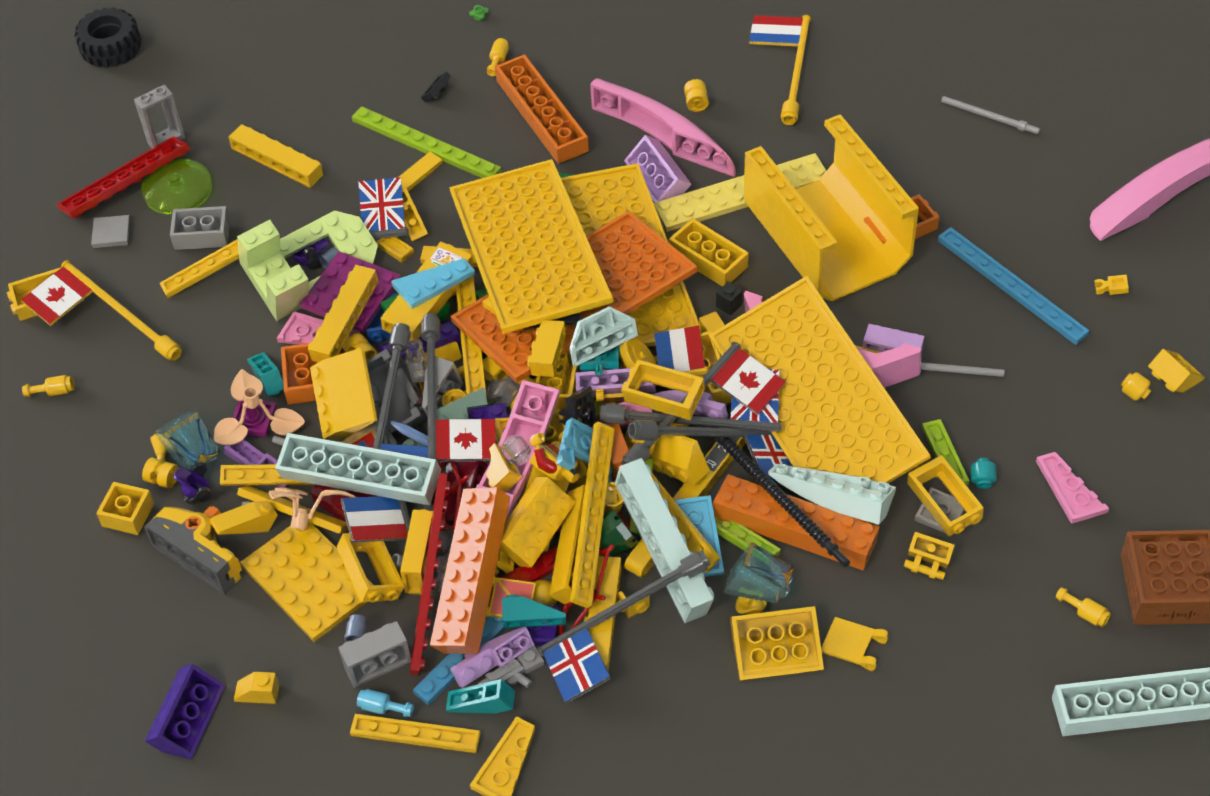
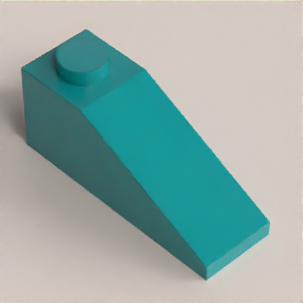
[247,352,284,396]
[502,594,566,628]
[446,679,515,714]

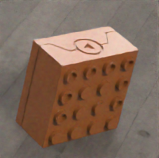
[1120,530,1210,625]

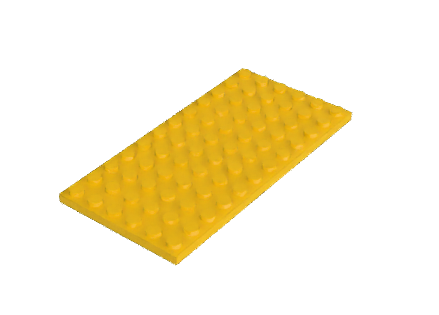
[449,159,613,334]
[561,163,702,347]
[709,276,931,506]

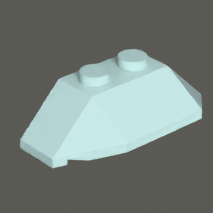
[570,306,638,367]

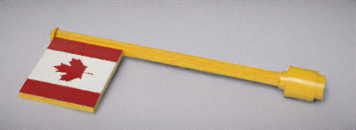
[21,260,182,361]

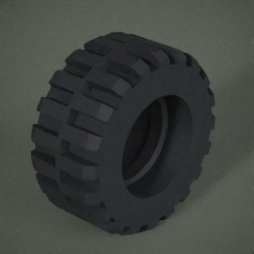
[74,7,141,68]

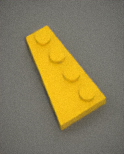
[470,716,535,796]

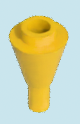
[150,432,170,462]

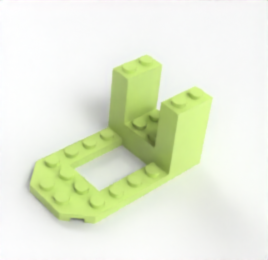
[237,211,378,321]

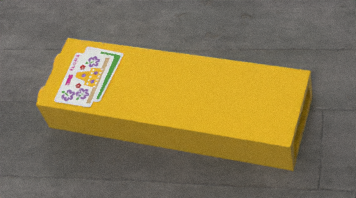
[380,241,473,344]

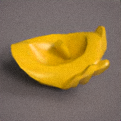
[735,588,767,615]

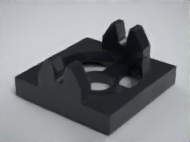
[558,386,597,427]

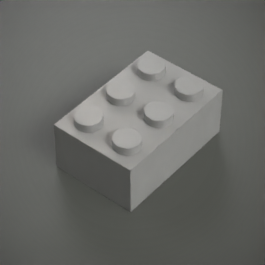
[170,206,230,250]
[338,621,411,688]

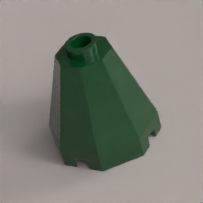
[599,508,639,556]

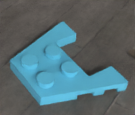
[556,418,615,483]

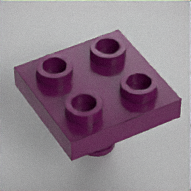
[232,400,277,437]

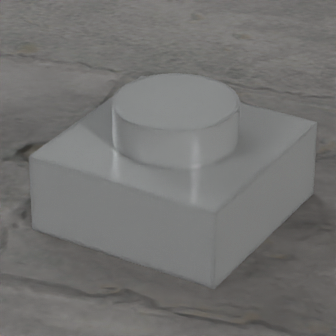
[516,646,544,674]

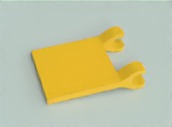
[821,617,888,671]

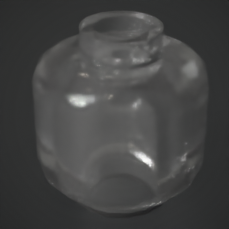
[501,435,531,465]

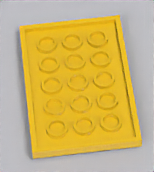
[240,522,373,642]

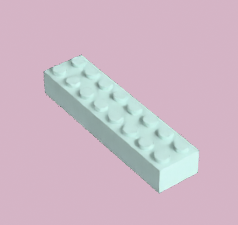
[275,433,441,505]
[615,458,714,623]
[1052,667,1210,736]

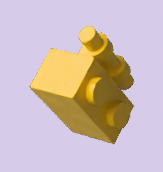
[904,532,955,580]

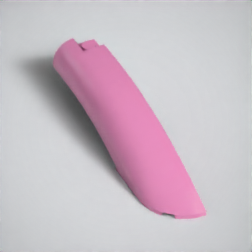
[590,78,736,177]
[1090,138,1210,241]
[476,380,560,520]

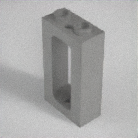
[134,84,185,148]

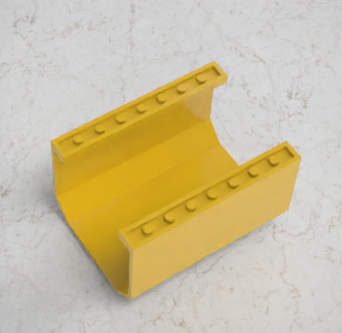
[744,114,919,302]

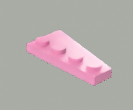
[277,311,360,348]
[1036,452,1109,524]

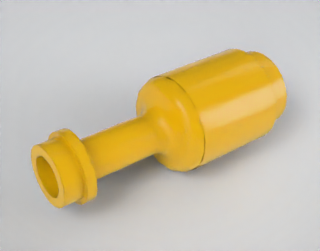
[487,38,509,76]
[22,375,75,397]
[1055,587,1111,628]

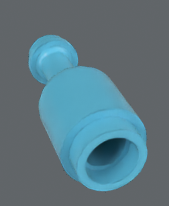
[357,689,414,717]

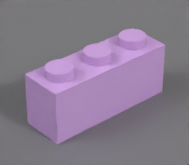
[863,324,924,352]

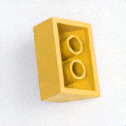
[650,435,710,485]

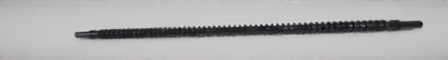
[662,386,850,567]

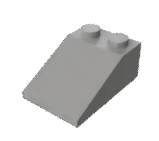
[422,356,464,417]

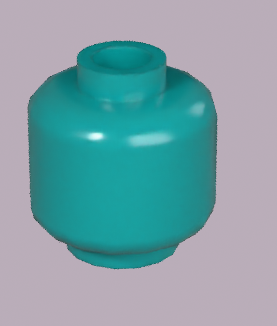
[970,458,997,489]

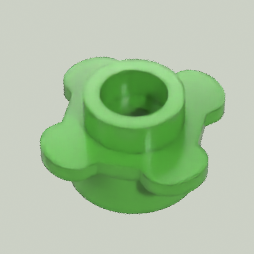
[469,5,488,21]

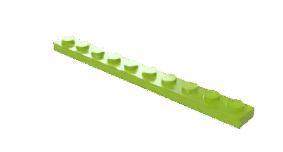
[352,106,502,178]

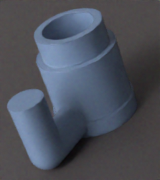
[318,247,338,269]
[344,614,367,642]

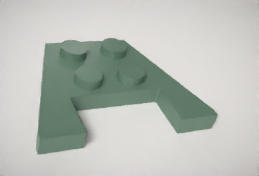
[436,388,491,462]

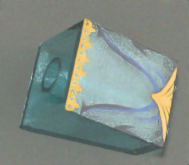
[154,411,221,471]
[724,542,794,604]

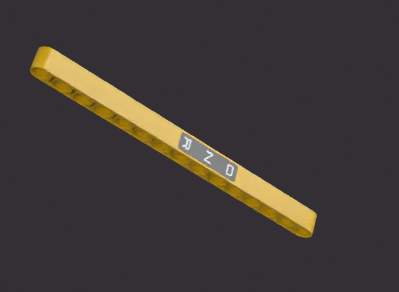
[624,437,746,578]

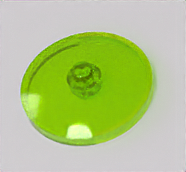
[141,159,212,214]

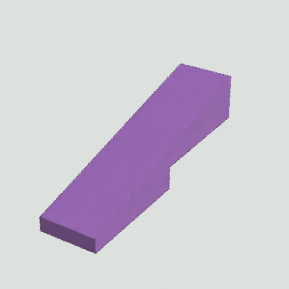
[224,440,289,488]

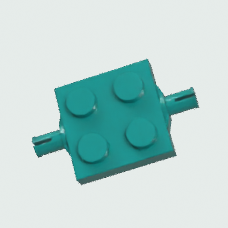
[580,345,619,376]

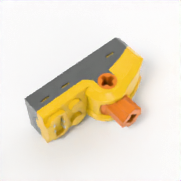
[144,506,242,595]

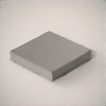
[91,215,130,248]
[914,487,965,536]

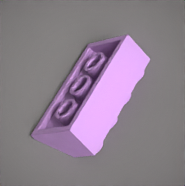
[624,135,691,203]

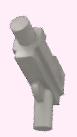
[478,659,532,688]

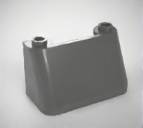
[366,349,428,436]

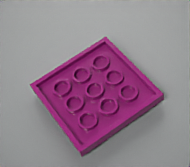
[300,251,401,333]

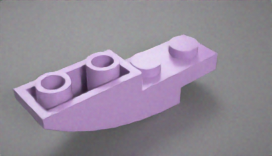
[651,390,728,419]
[451,627,534,688]

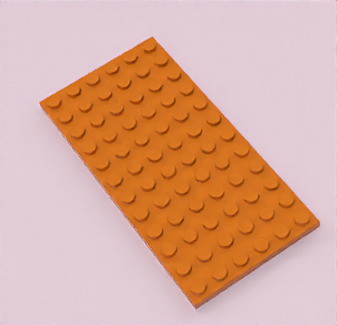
[450,211,698,383]

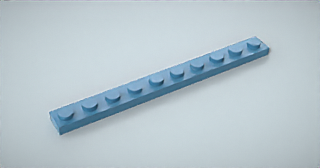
[938,227,1089,345]

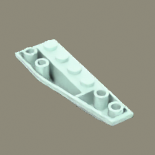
[768,464,896,525]

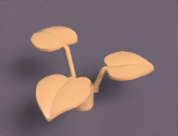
[214,369,305,445]
[269,487,355,530]

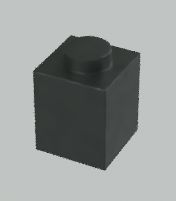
[716,282,742,316]

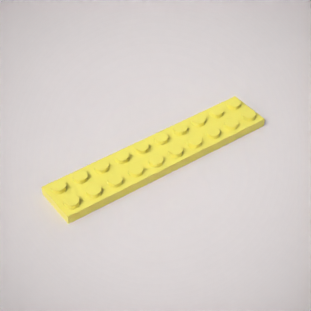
[654,153,826,232]

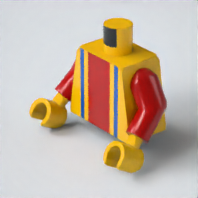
[529,431,579,483]

